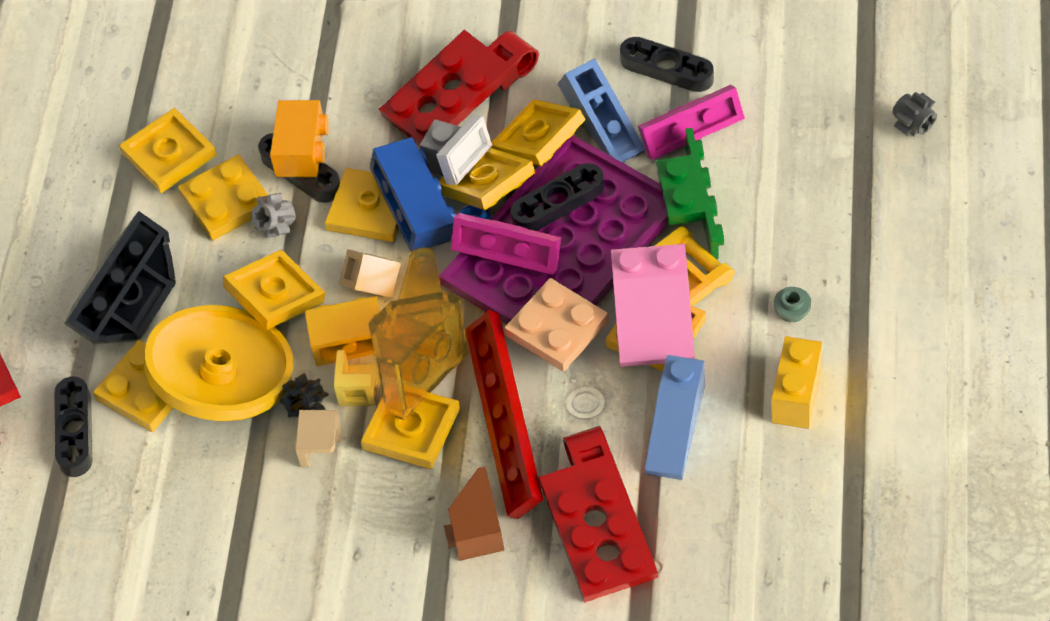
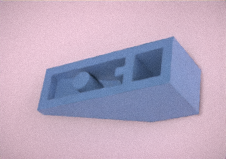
[558,58,645,163]
[645,355,705,480]

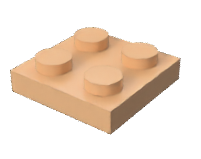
[504,278,609,372]

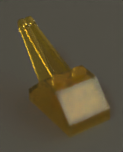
[368,248,468,421]

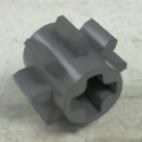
[892,92,937,136]

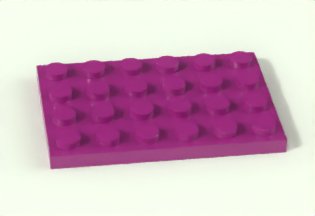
[438,135,669,325]

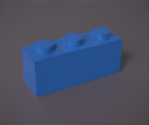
[370,137,456,253]

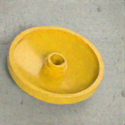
[144,305,293,421]

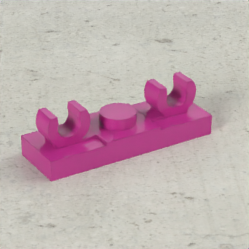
[638,85,745,160]
[451,213,561,275]

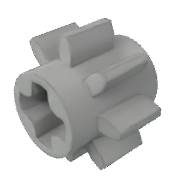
[251,193,296,238]

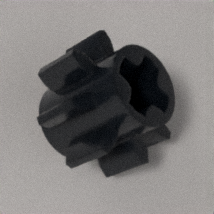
[279,373,329,418]

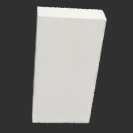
[436,115,492,185]

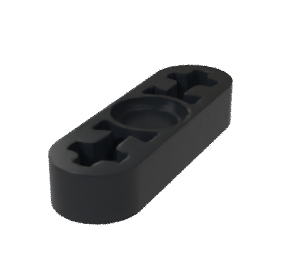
[620,37,714,92]
[258,133,340,203]
[511,163,605,231]
[54,376,93,477]

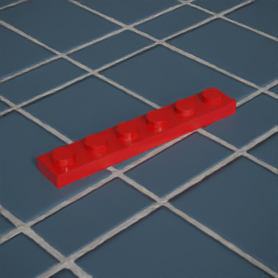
[465,310,543,519]

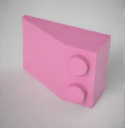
[611,244,695,367]

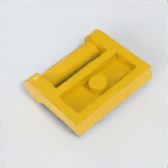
[655,226,735,306]

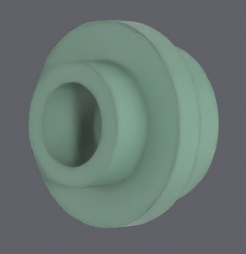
[774,287,811,322]

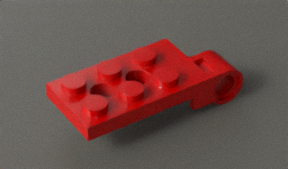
[379,29,539,146]
[539,426,658,603]

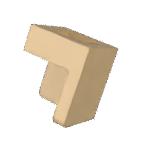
[339,249,401,297]
[295,410,342,467]

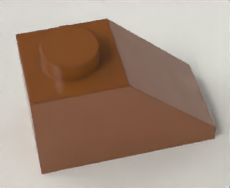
[444,467,505,561]

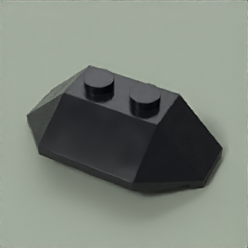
[64,211,176,344]

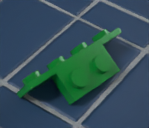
[656,128,724,259]

